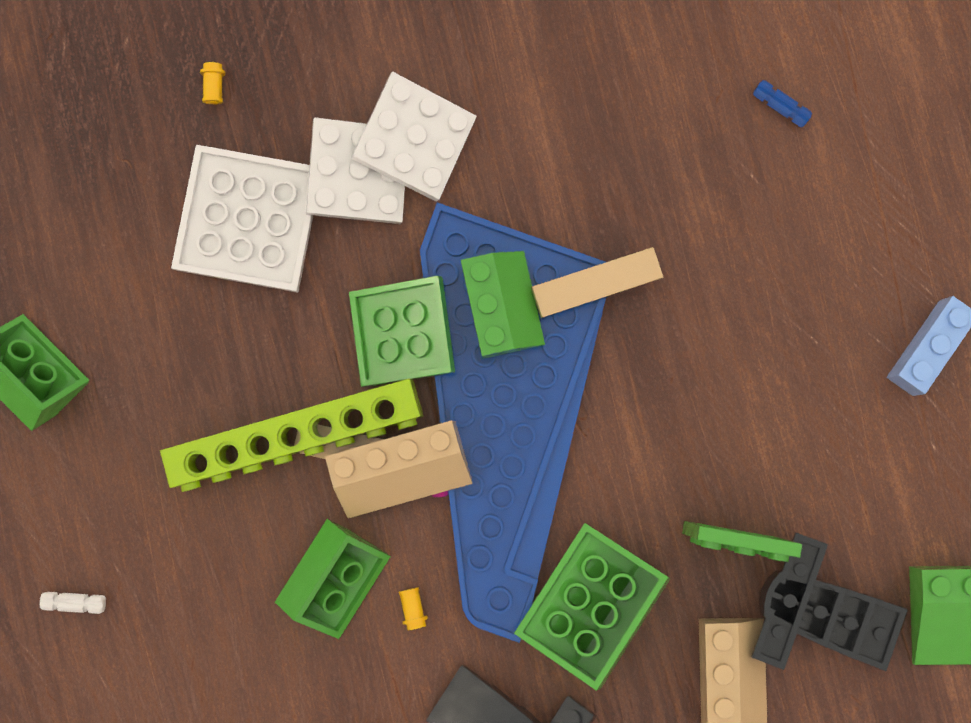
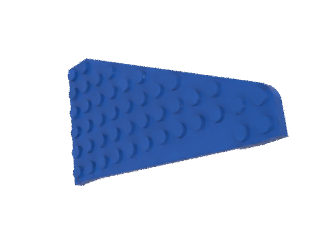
[420,202,606,643]

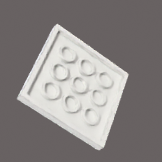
[171,145,313,293]

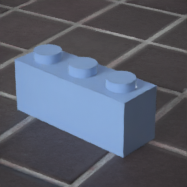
[886,296,971,396]

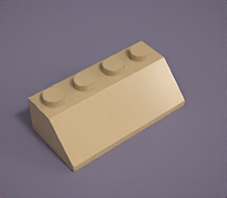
[325,420,473,518]
[699,618,767,723]

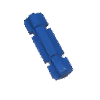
[753,80,812,127]

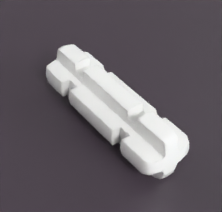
[40,592,106,614]

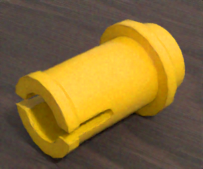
[200,62,225,104]
[398,587,428,630]

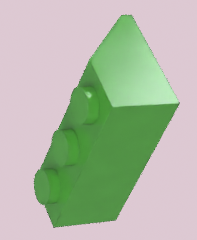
[461,251,545,359]
[0,314,89,431]
[275,519,391,639]

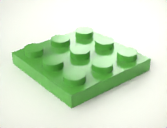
[349,276,455,387]
[682,521,802,562]

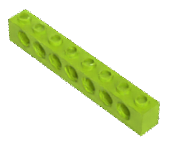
[160,378,424,492]

